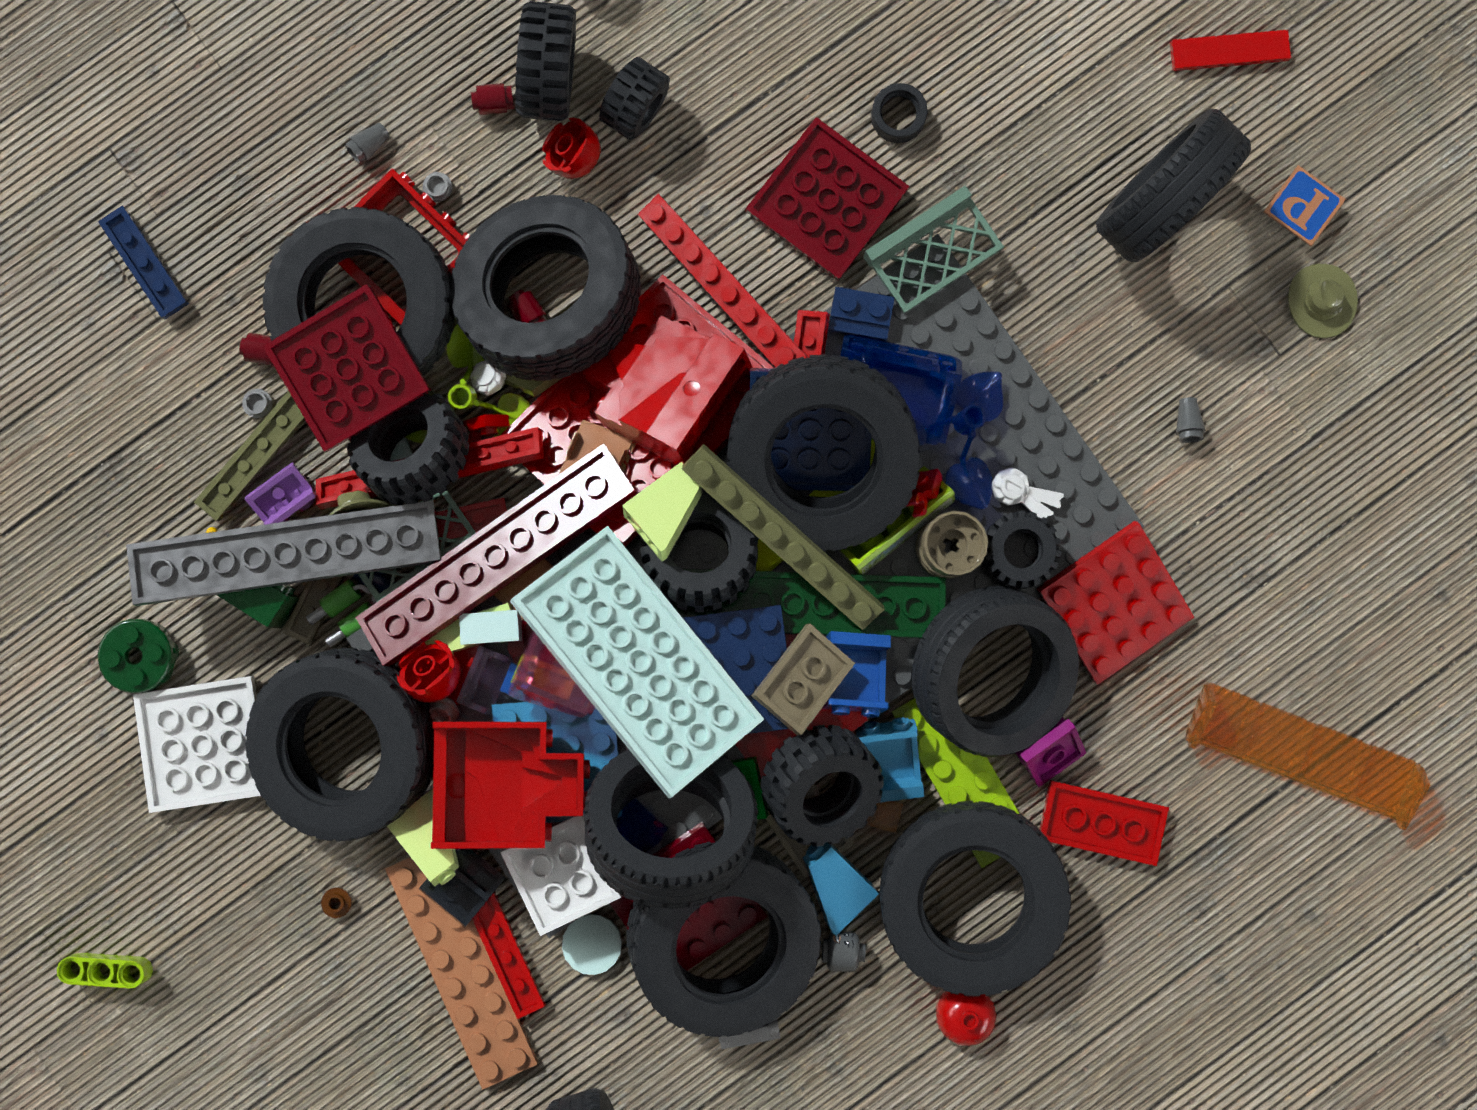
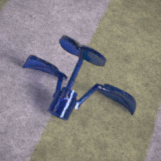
[904,372,1003,510]

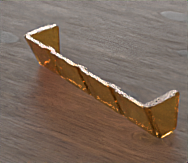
[1186,682,1430,830]

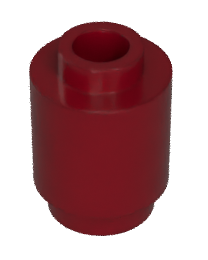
[471,83,514,115]
[506,290,547,323]
[239,333,274,366]

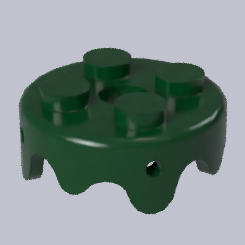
[98,619,179,693]

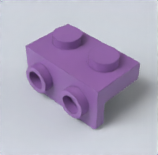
[245,462,316,525]

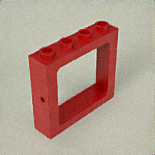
[338,168,470,325]

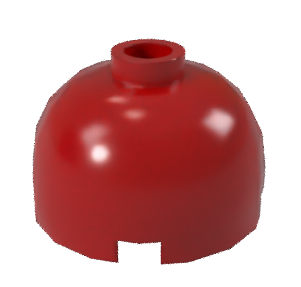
[542,117,601,179]
[397,640,460,703]
[936,991,997,1047]

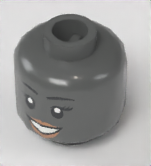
[822,932,866,972]

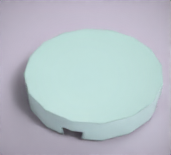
[562,913,622,975]

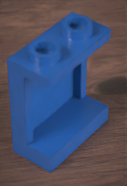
[822,631,891,717]

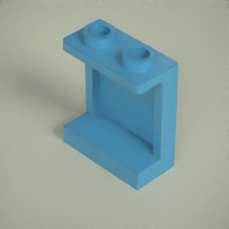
[855,717,924,803]

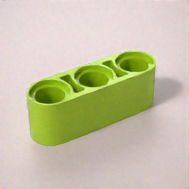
[57,953,153,988]

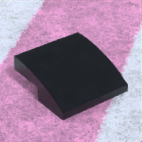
[419,849,505,928]

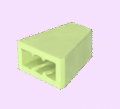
[622,462,701,562]
[387,789,459,886]

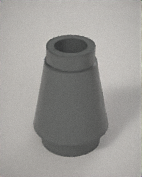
[345,122,390,164]
[1176,397,1206,443]

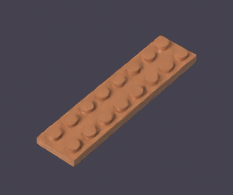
[385,857,539,1090]

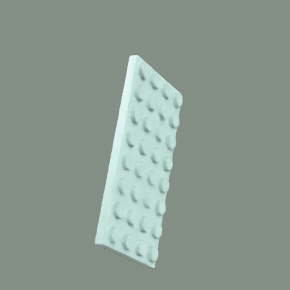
[510,526,764,799]

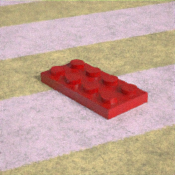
[1039,780,1169,866]

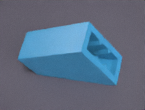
[803,842,879,936]

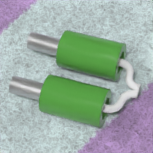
[306,579,377,647]

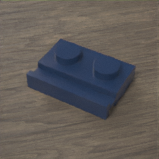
[828,286,895,341]

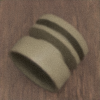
[915,511,988,579]

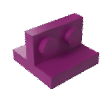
[1014,717,1087,788]

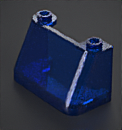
[840,335,963,445]

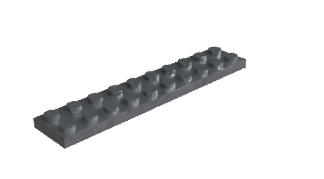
[126,500,441,606]

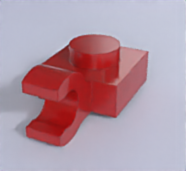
[463,414,510,442]
[907,468,943,518]

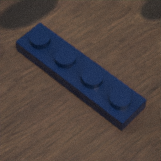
[98,205,189,320]

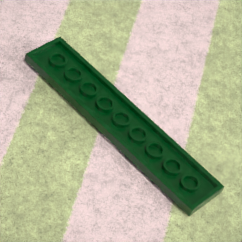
[642,567,946,639]

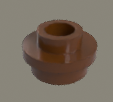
[321,887,352,918]

